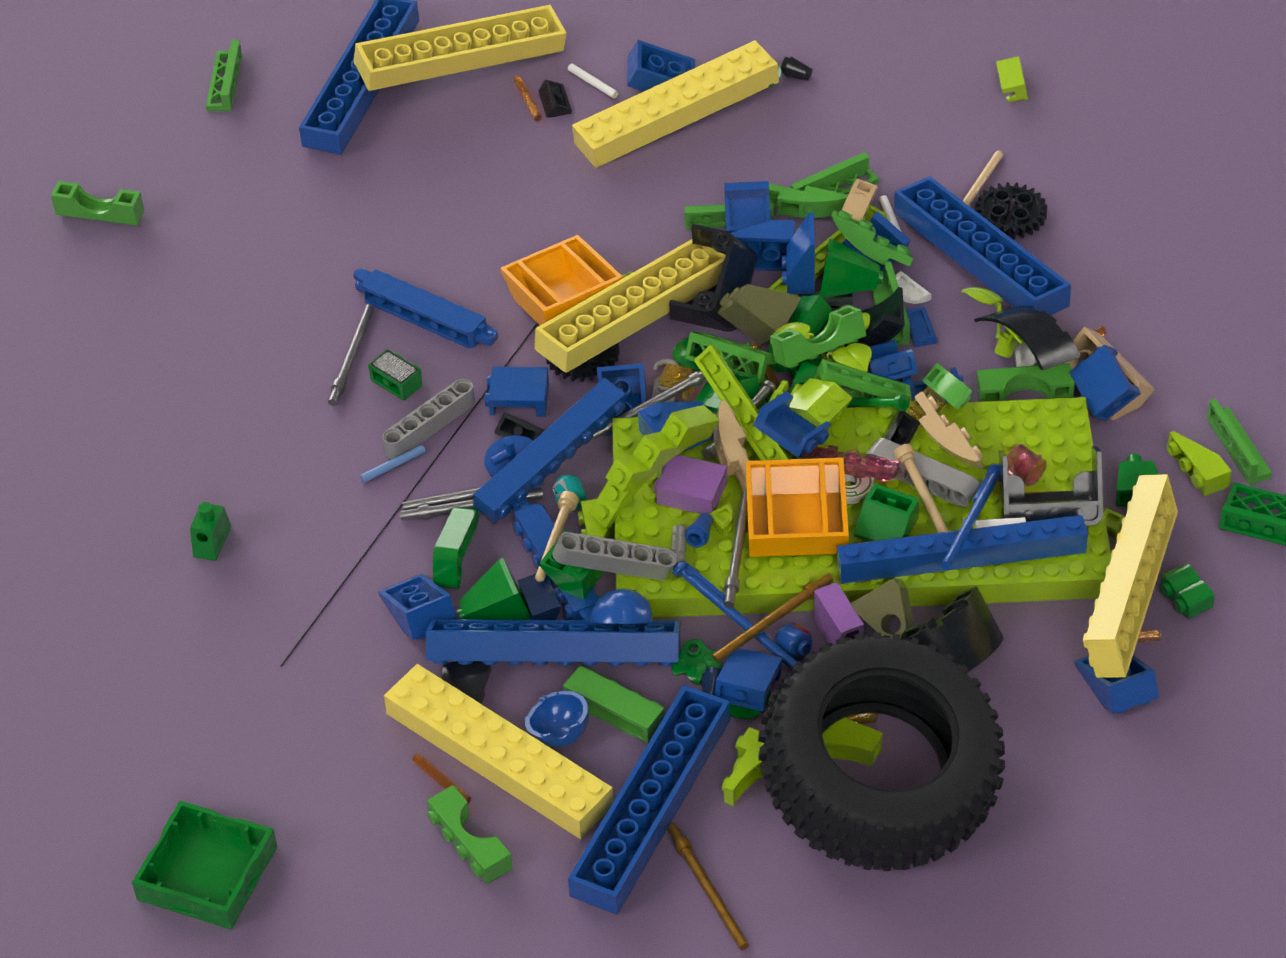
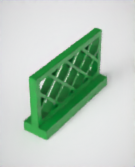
[1218,482,1286,546]

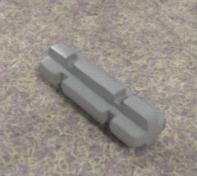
[671,525,686,563]

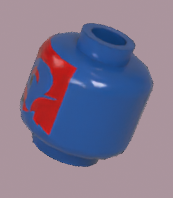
[775,623,812,660]

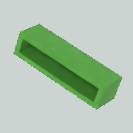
[563,665,665,744]

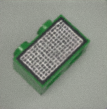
[368,349,423,401]

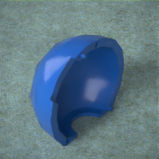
[590,588,652,625]
[525,690,589,748]

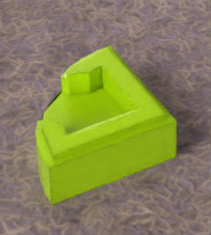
[708,503,733,534]
[1104,508,1125,538]

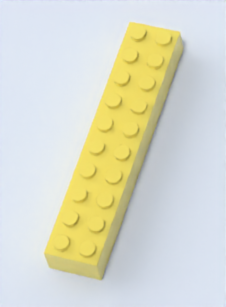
[354,5,567,91]
[572,40,779,168]
[534,239,726,373]
[1083,474,1178,678]
[384,664,614,840]

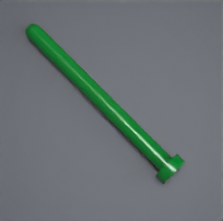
[847,394,910,411]

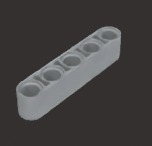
[382,379,475,459]
[864,438,980,507]
[552,532,677,580]

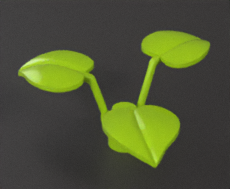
[961,287,1024,358]
[770,312,872,372]

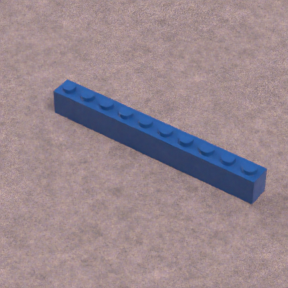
[837,515,1088,584]

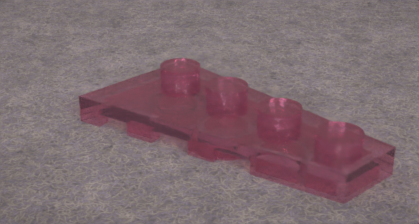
[800,445,899,481]

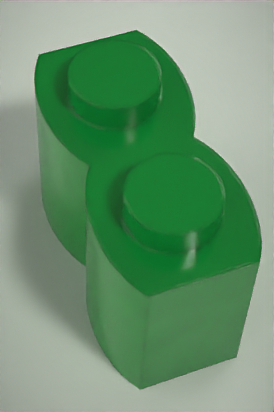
[1159,563,1214,619]

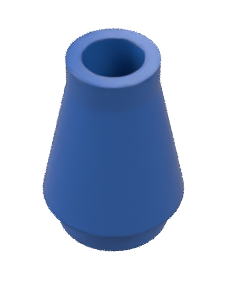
[685,513,713,547]

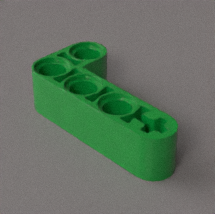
[433,507,479,589]

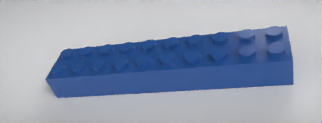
[299,0,419,155]
[894,176,1071,315]
[426,619,681,666]
[568,685,730,915]

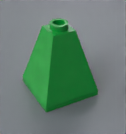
[820,239,884,297]
[456,558,532,620]

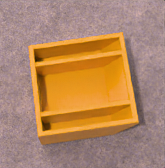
[500,235,623,325]
[746,458,849,557]

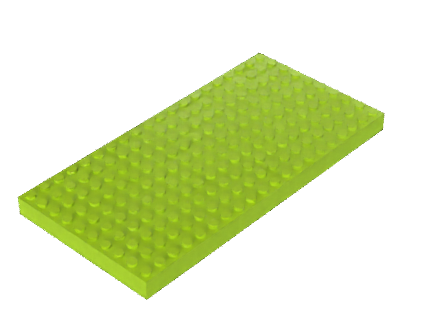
[612,397,1111,618]

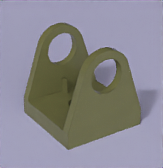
[851,578,914,638]

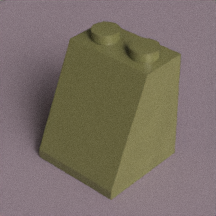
[718,284,801,345]

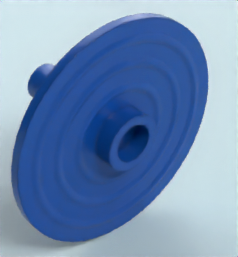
[484,435,533,477]

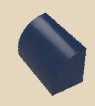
[517,574,561,620]

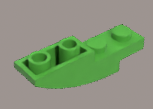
[769,183,848,218]
[832,210,913,266]
[922,363,972,410]

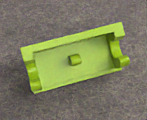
[996,56,1028,102]

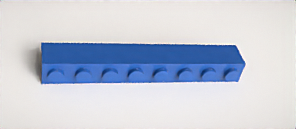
[473,378,626,523]

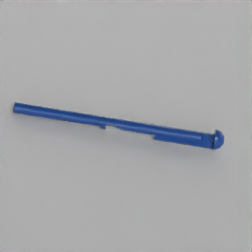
[941,464,999,570]
[673,561,797,670]

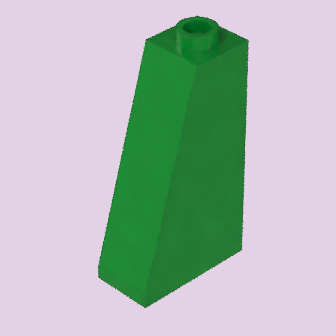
[766,295,833,372]

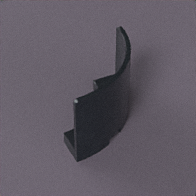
[817,287,905,354]
[974,306,1081,370]
[901,586,1003,673]

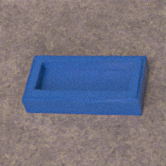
[906,306,937,348]

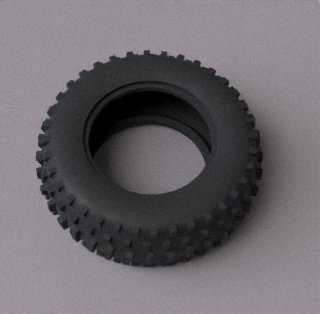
[758,633,1005,871]

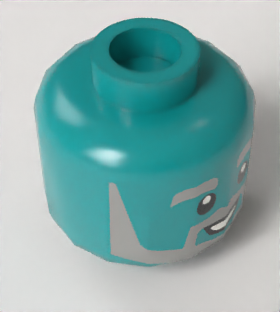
[552,474,586,511]

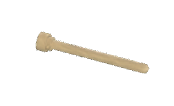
[963,150,1003,206]
[893,444,949,533]
[535,491,579,582]

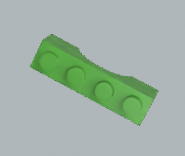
[51,181,145,226]
[770,305,866,368]
[976,363,1075,402]
[427,785,513,884]

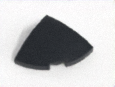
[442,661,491,704]

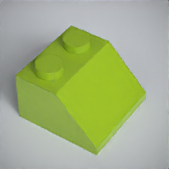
[789,378,852,427]

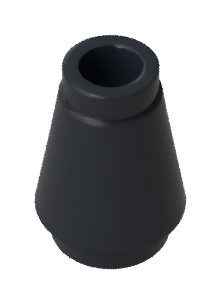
[781,56,813,81]

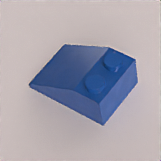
[627,40,695,91]
[782,213,815,294]
[731,220,795,271]
[597,363,647,436]
[638,401,714,453]
[378,574,457,639]
[1074,655,1159,714]

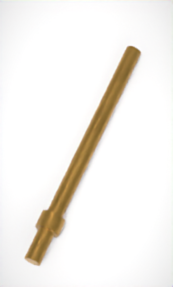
[712,573,834,663]
[667,823,749,950]

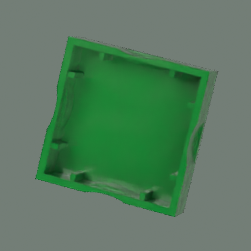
[132,800,278,930]

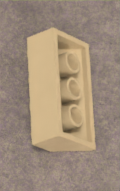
[1066,327,1155,420]

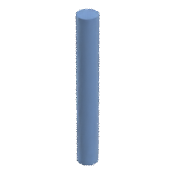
[360,444,426,484]

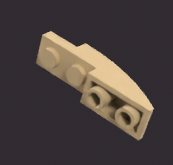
[842,178,878,221]
[914,391,984,470]
[714,400,749,491]

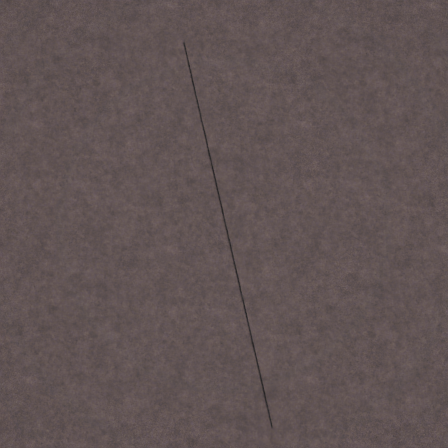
[280,323,538,667]

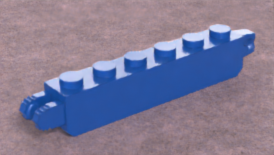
[353,268,499,349]
[512,498,599,620]

